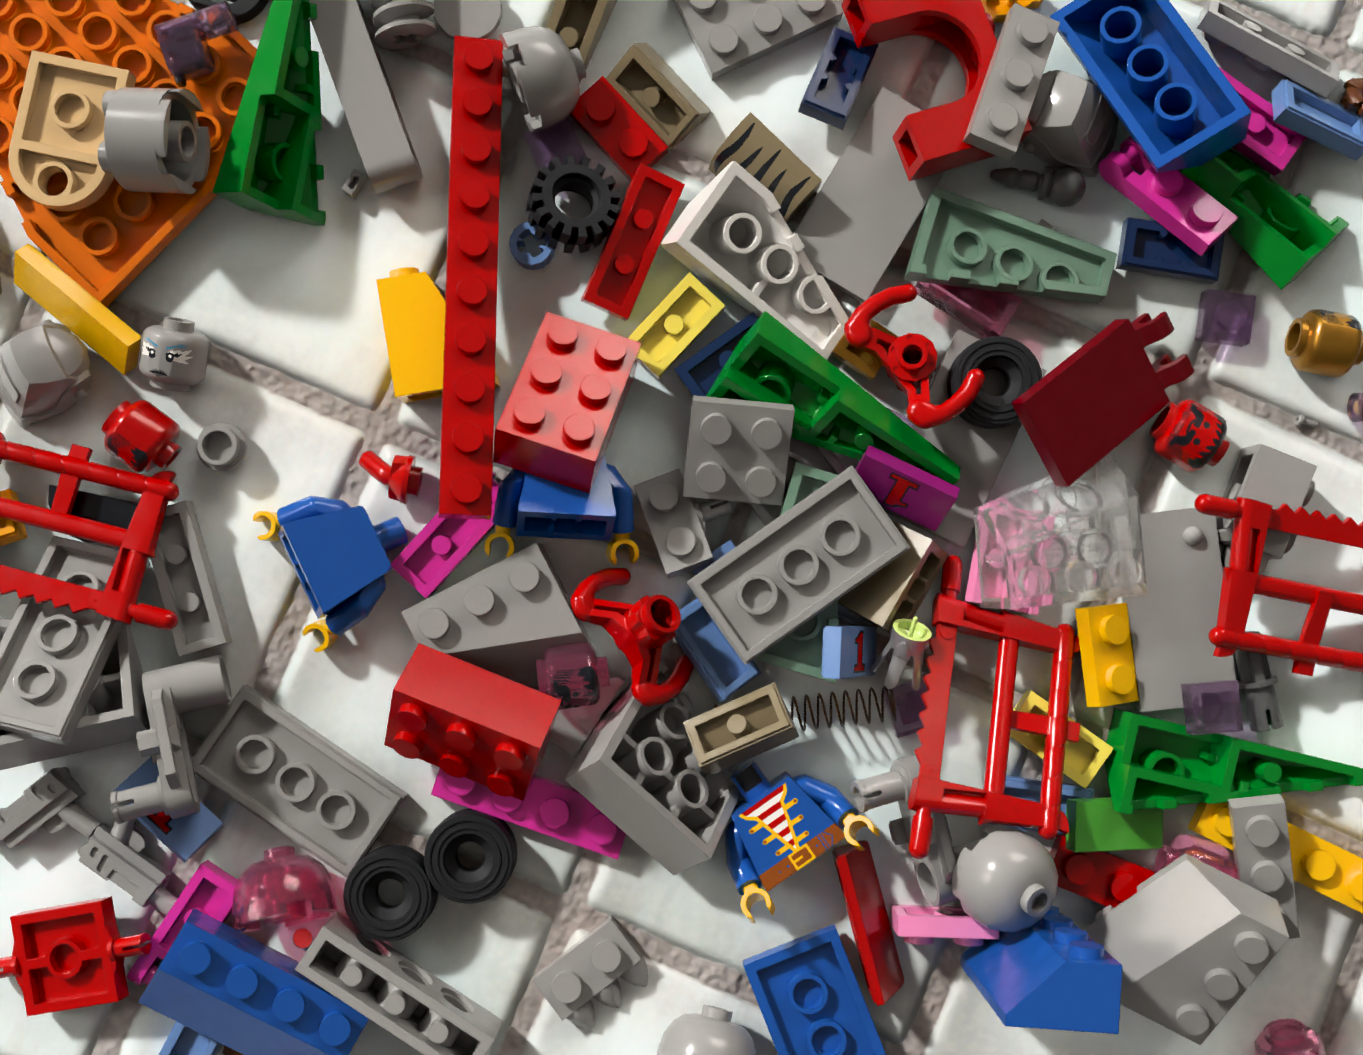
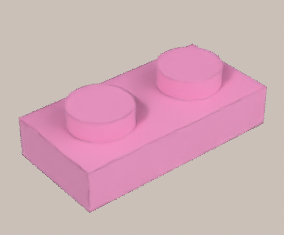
[890,905,999,946]

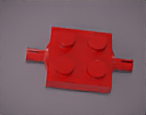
[0,896,152,1016]

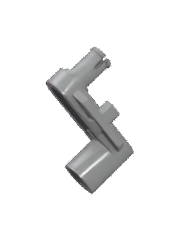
[110,655,232,824]
[850,754,983,907]

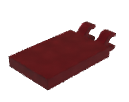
[1011,312,1195,487]

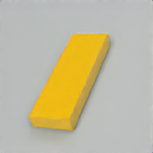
[14,244,141,375]

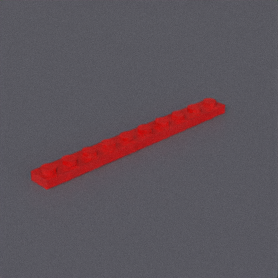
[438,35,503,520]

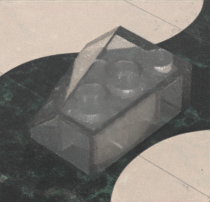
[973,453,1148,609]

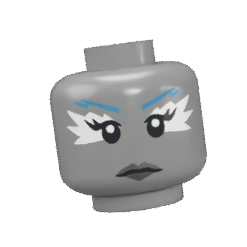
[139,317,210,392]

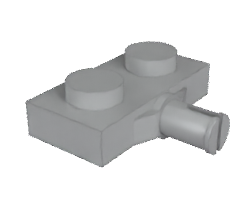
[633,469,733,579]

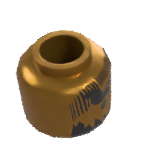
[1284,309,1363,378]

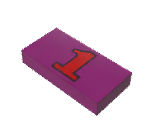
[855,445,960,532]

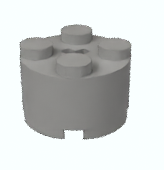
[98,87,210,194]

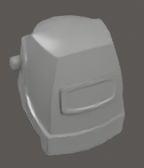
[1022,70,1119,177]
[0,319,92,427]

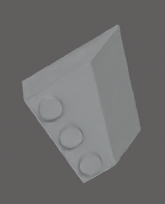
[401,543,608,687]
[1082,853,1289,1045]

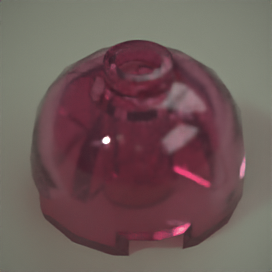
[232,846,338,931]

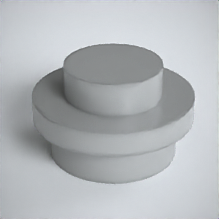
[197,422,248,472]

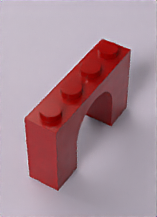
[841,0,1032,181]

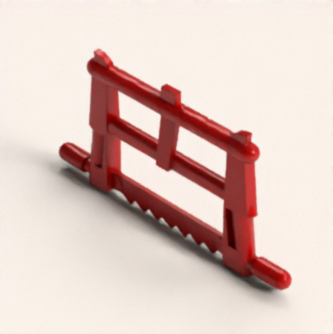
[0,432,179,630]
[1194,494,1363,677]
[908,555,1080,859]

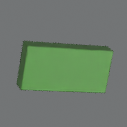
[1066,797,1163,853]

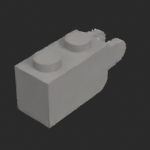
[1216,444,1317,574]

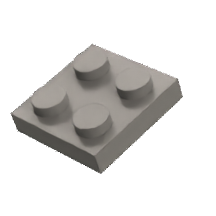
[683,395,795,506]

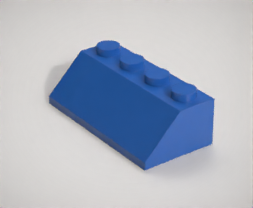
[1050,0,1251,173]
[960,905,1123,1034]
[138,908,369,1055]

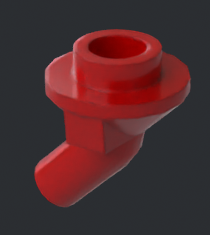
[359,451,423,504]

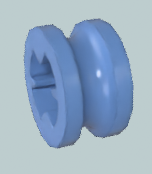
[509,222,555,270]

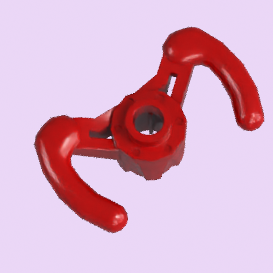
[844,284,985,429]
[570,568,694,707]

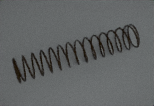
[714,686,897,732]

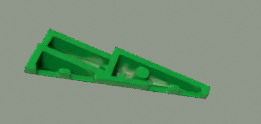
[212,0,326,226]
[1178,149,1350,290]
[706,311,961,485]
[1104,708,1363,814]

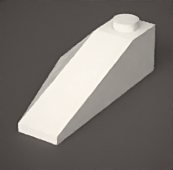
[660,161,849,360]

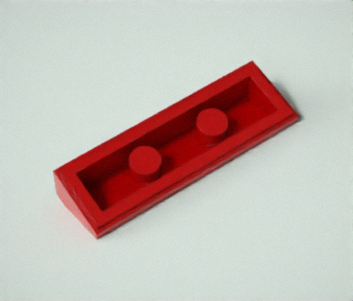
[832,840,904,1006]

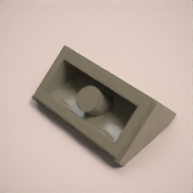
[606,43,711,150]
[683,682,799,776]

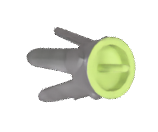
[870,616,932,691]

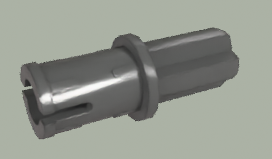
[1234,631,1284,732]

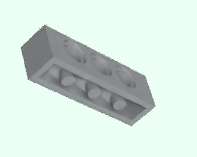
[295,912,503,1055]

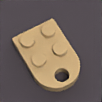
[8,50,137,211]

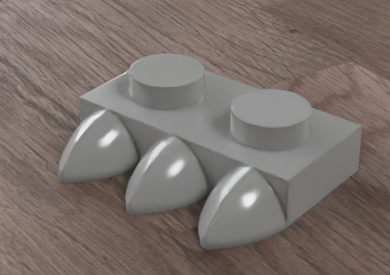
[532,916,648,1029]

